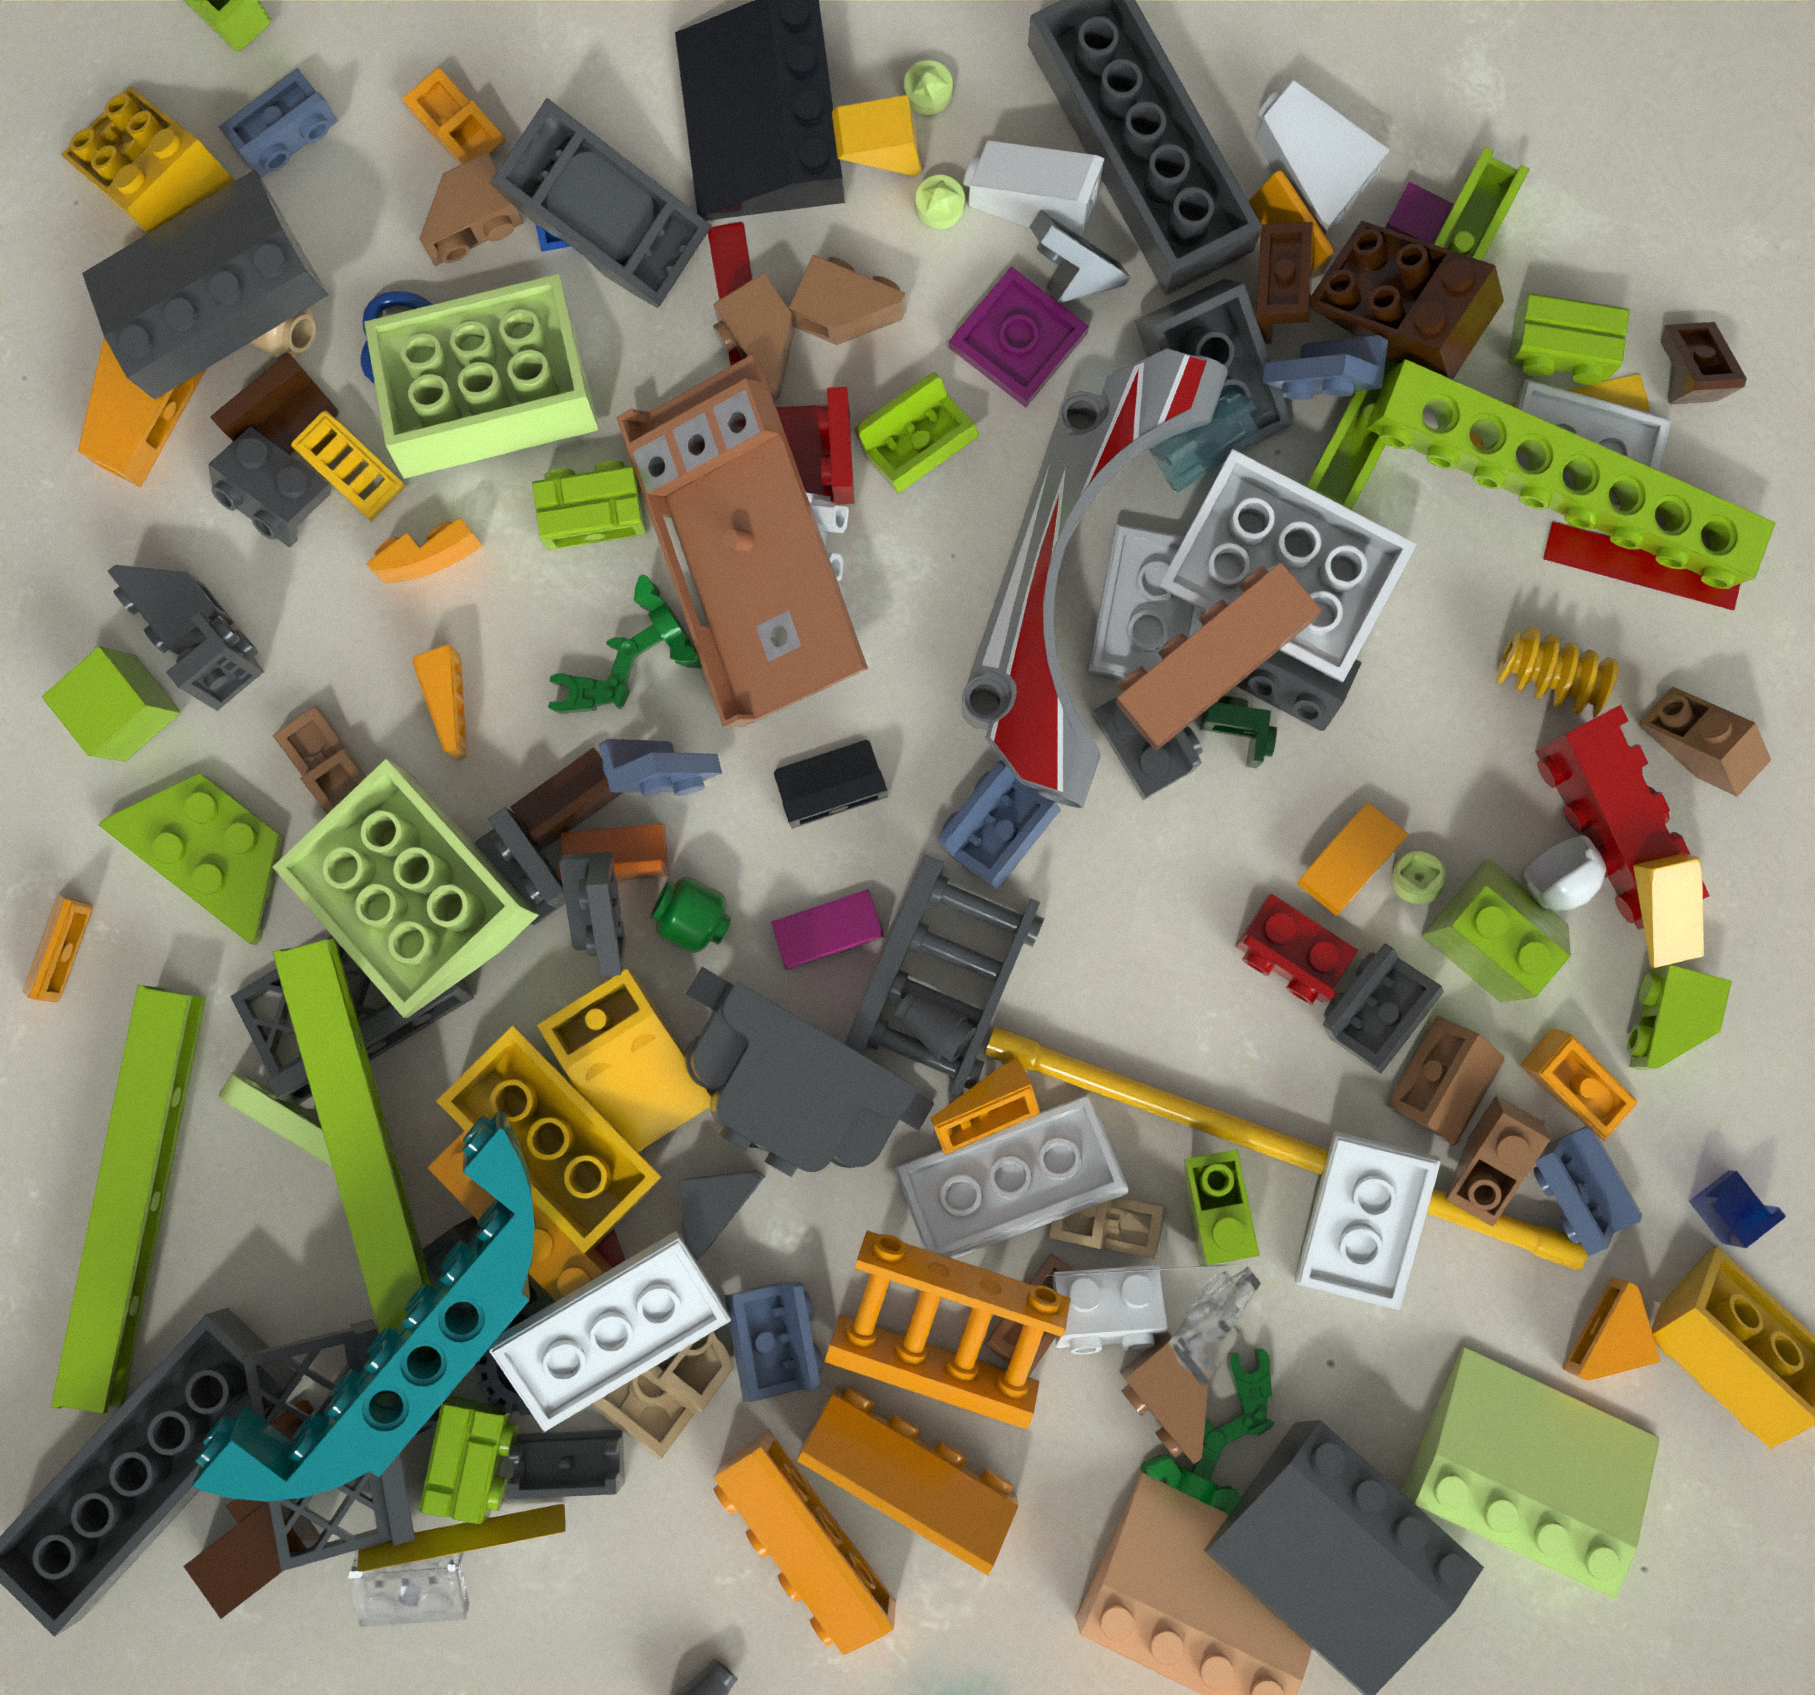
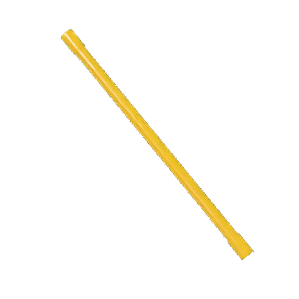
[984,1026,1588,1271]

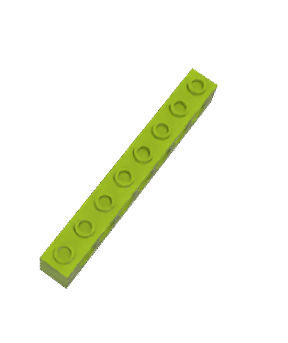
[1366,359,1776,589]

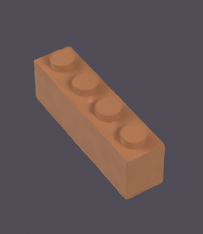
[1116,562,1322,752]

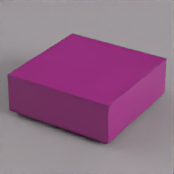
[1385,182,1453,244]

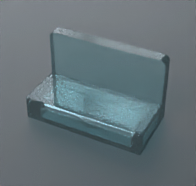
[1149,391,1262,493]

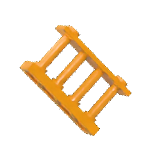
[824,1230,1071,1430]

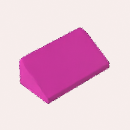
[771,890,884,971]

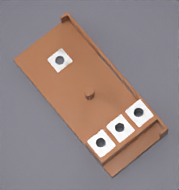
[616,354,868,727]

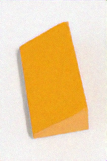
[1248,170,1334,279]
[23,895,93,1002]

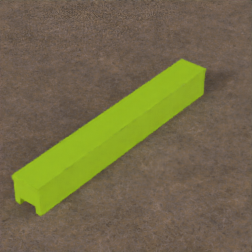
[1305,146,1530,510]
[272,939,434,1351]
[50,984,206,1414]

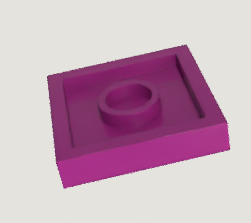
[949,266,1089,408]

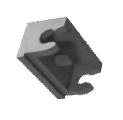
[508,1430,625,1499]

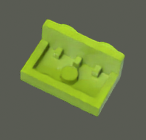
[854,372,980,494]

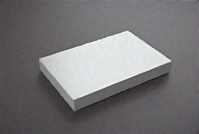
[1515,379,1672,510]
[1088,524,1203,680]
[1295,1131,1441,1310]

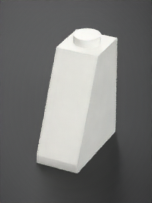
[1255,80,1389,237]
[964,140,1105,238]

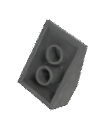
[1134,279,1293,467]

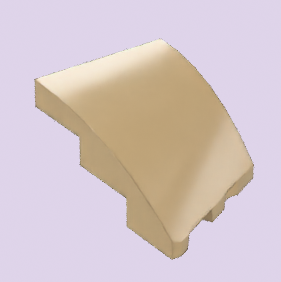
[591,1331,735,1460]

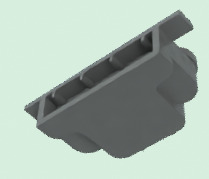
[685,967,934,1177]

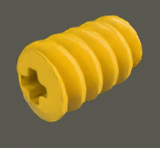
[1496,626,1618,718]

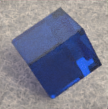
[1689,1170,1786,1248]

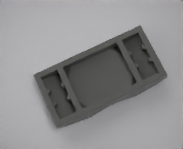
[490,98,712,308]

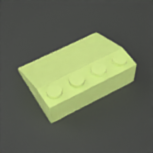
[364,274,599,479]
[272,759,539,1018]
[1400,1346,1660,1599]

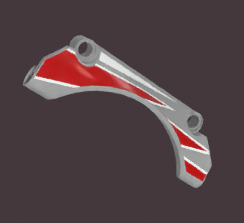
[961,348,1228,808]

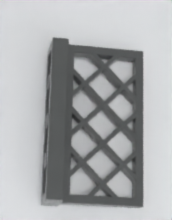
[230,935,474,1106]
[242,1319,415,1571]

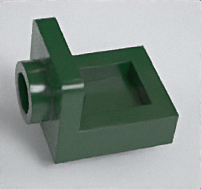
[1200,696,1277,769]

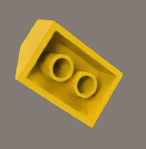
[1651,1245,1815,1449]

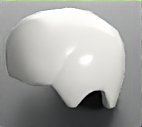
[1523,835,1606,911]

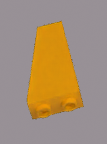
[78,337,206,488]

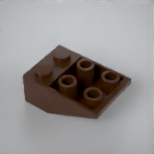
[1310,220,1504,380]

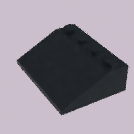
[675,0,845,221]

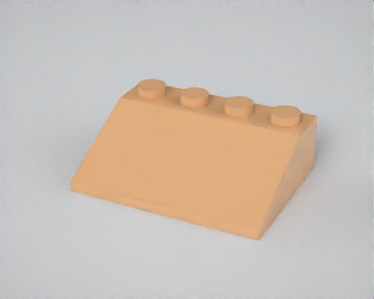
[1075,1471,1312,1695]

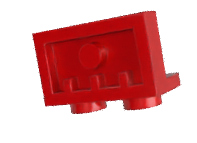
[1235,894,1358,1005]

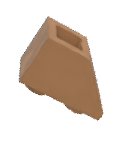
[419,152,523,266]
[789,255,906,345]
[712,273,794,401]
[1639,687,1771,797]
[1445,1095,1551,1227]
[1120,1332,1209,1464]

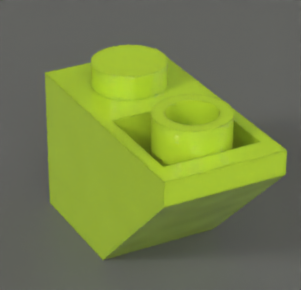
[1627,964,1732,1070]
[1184,1149,1260,1266]

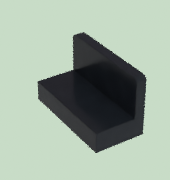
[774,740,888,829]

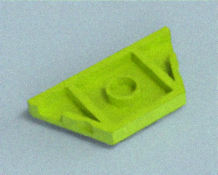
[98,773,284,945]

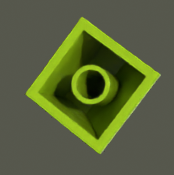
[1421,858,1571,1003]

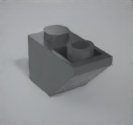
[108,565,234,655]

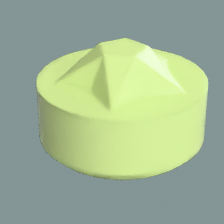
[904,60,953,115]
[915,175,965,229]
[1392,851,1446,904]

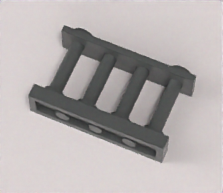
[845,855,1045,1097]

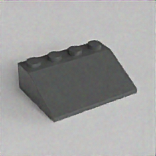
[82,169,328,400]
[1203,1420,1484,1695]

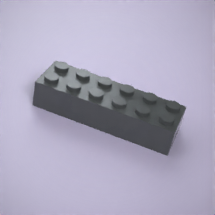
[1028,0,1263,295]
[0,1308,302,1637]

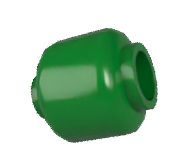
[650,876,731,953]

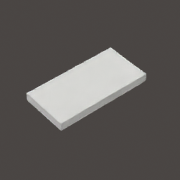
[895,1094,1129,1259]
[489,1230,731,1432]

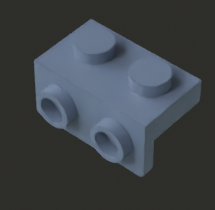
[219,68,338,178]
[1262,335,1388,400]
[599,739,722,796]
[937,760,1061,890]
[1534,1126,1642,1256]
[724,1282,823,1402]

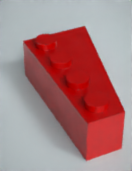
[1535,705,1710,929]

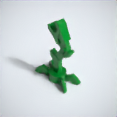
[548,575,702,714]
[1140,1348,1275,1515]

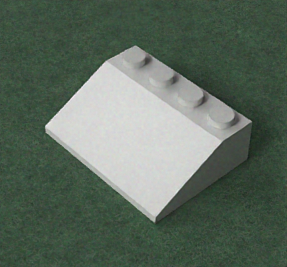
[1159,449,1417,682]

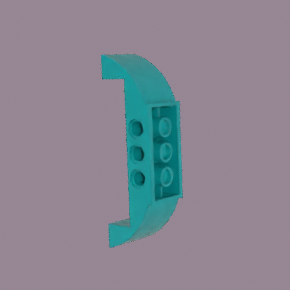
[192,1110,535,1502]

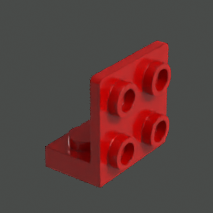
[776,387,854,504]

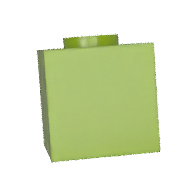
[41,646,181,762]

